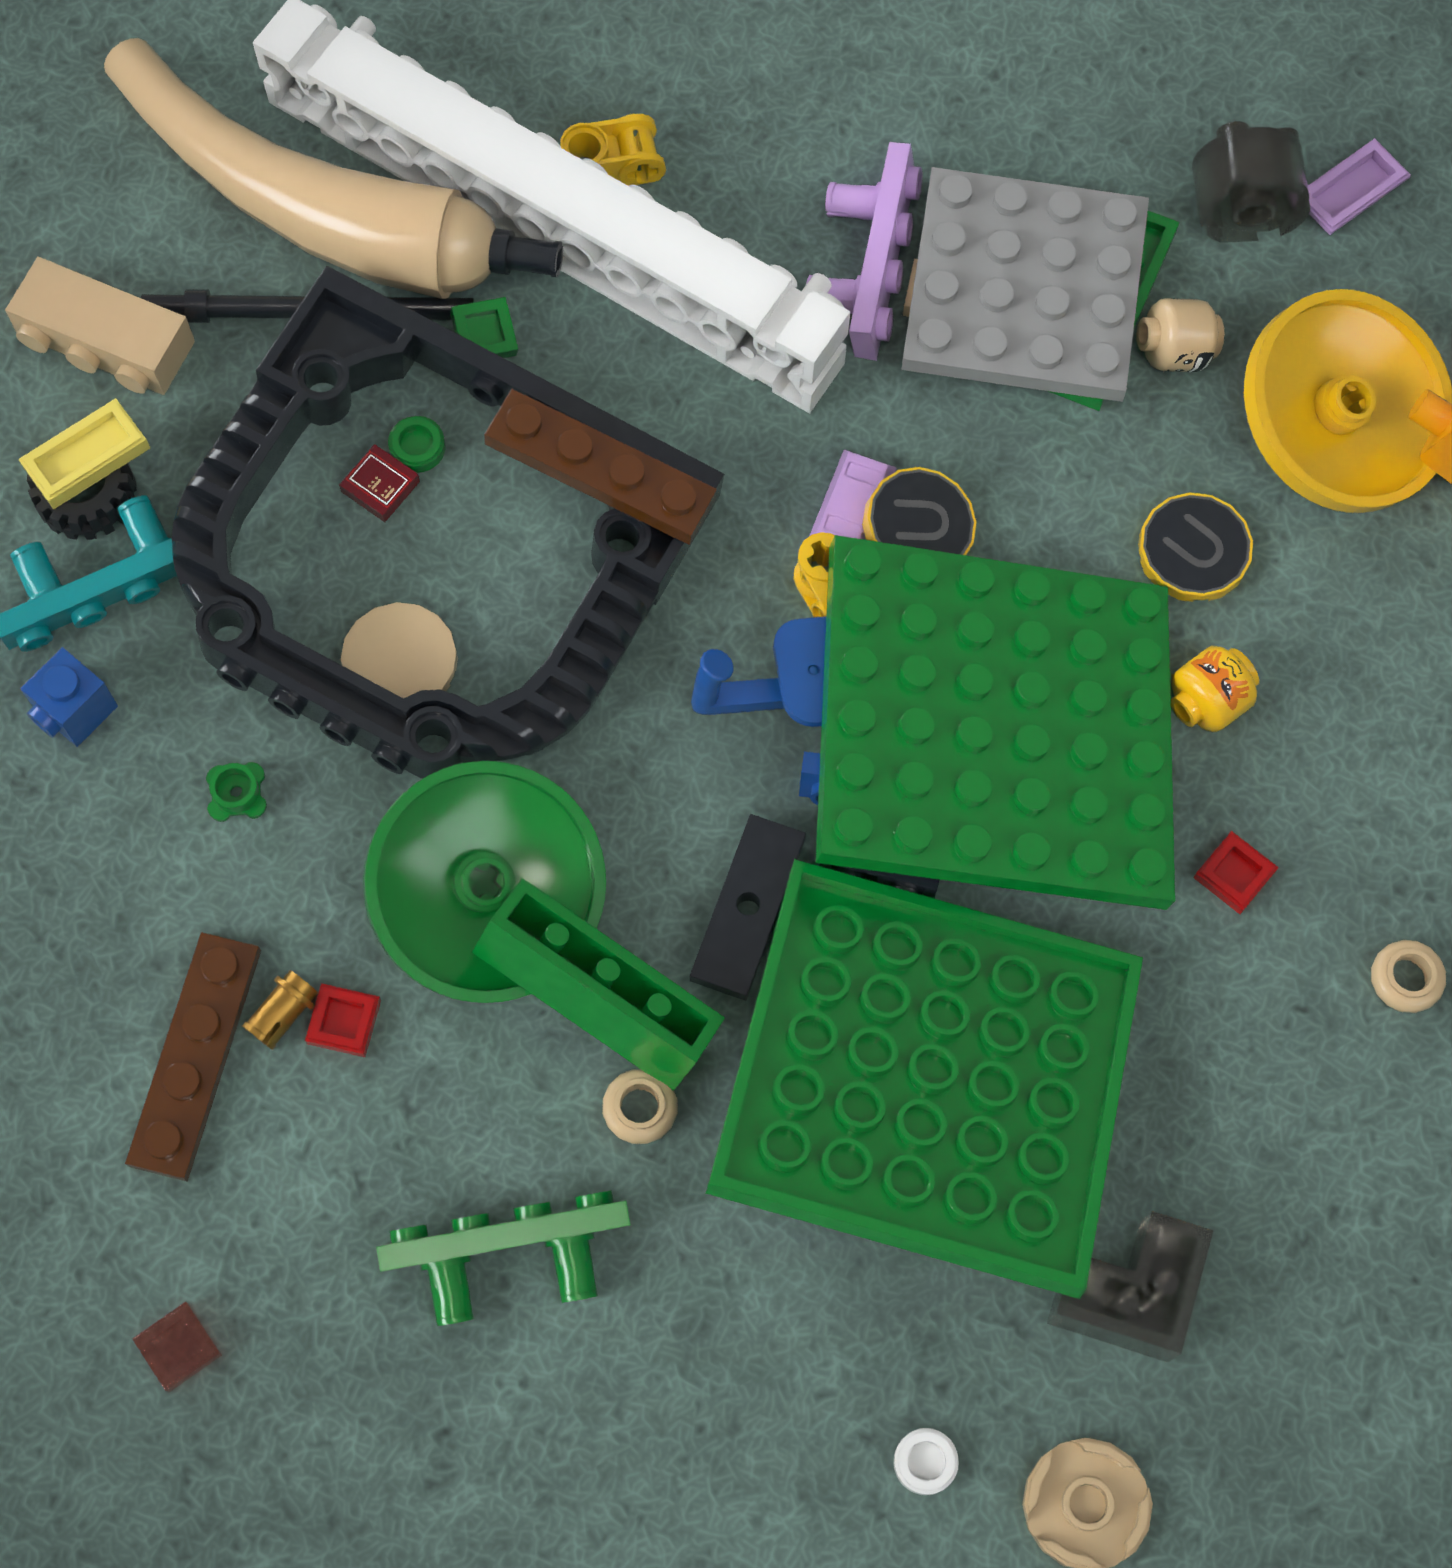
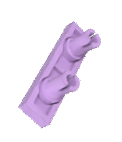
[806,142,922,361]

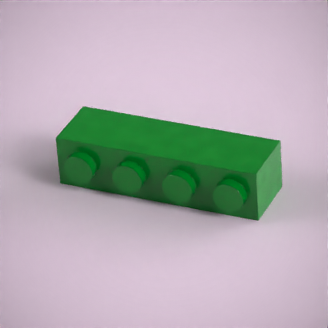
[472,878,725,1091]

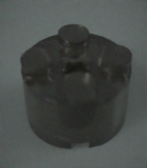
[1192,121,1311,243]

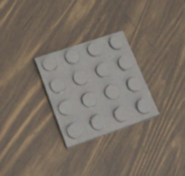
[901,167,1149,402]

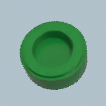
[388,416,446,473]

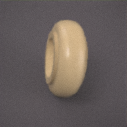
[1371,940,1446,1013]
[602,1069,678,1144]

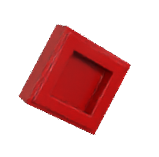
[1193,831,1279,915]
[305,983,381,1057]

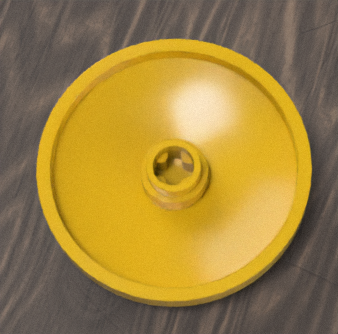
[1244,289,1452,513]

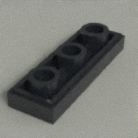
[689,814,806,1001]

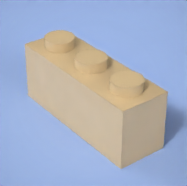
[5,256,195,395]

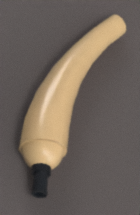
[104,38,563,299]

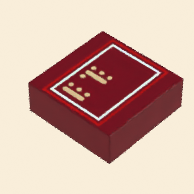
[339,444,420,522]

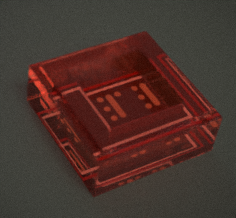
[132,1302,222,1393]

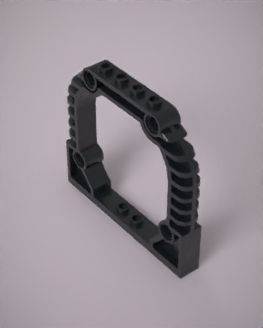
[172,266,725,779]

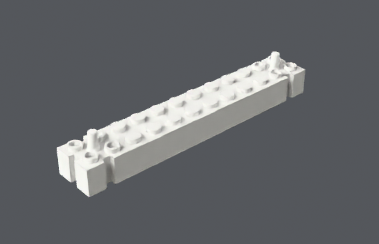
[253,0,850,414]

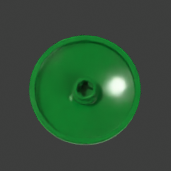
[363,761,606,1003]

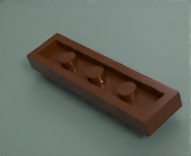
[484,389,717,545]
[125,932,261,1182]

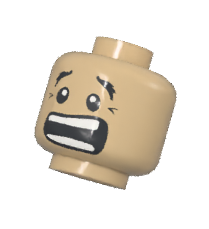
[1137,298,1225,372]

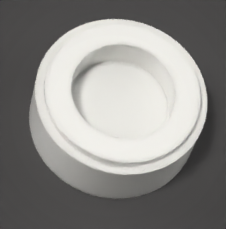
[894,1428,959,1495]

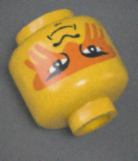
[1171,646,1259,732]

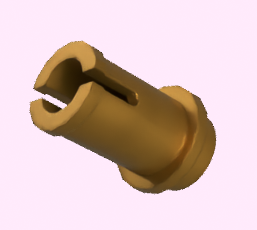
[242,970,318,1050]

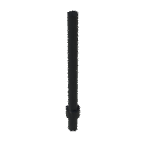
[141,289,474,323]

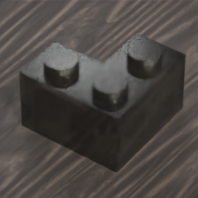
[1047,1211,1213,1363]

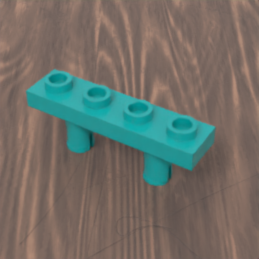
[0,495,177,652]

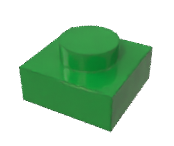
[450,297,518,358]

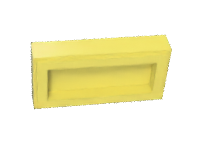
[18,398,150,510]

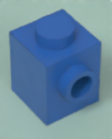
[20,647,118,747]

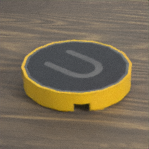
[862,467,977,555]
[1138,492,1253,602]

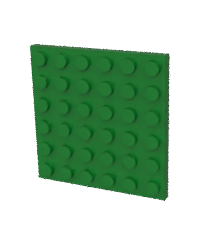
[816,535,1175,910]
[705,859,1143,1299]

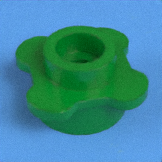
[206,762,267,822]

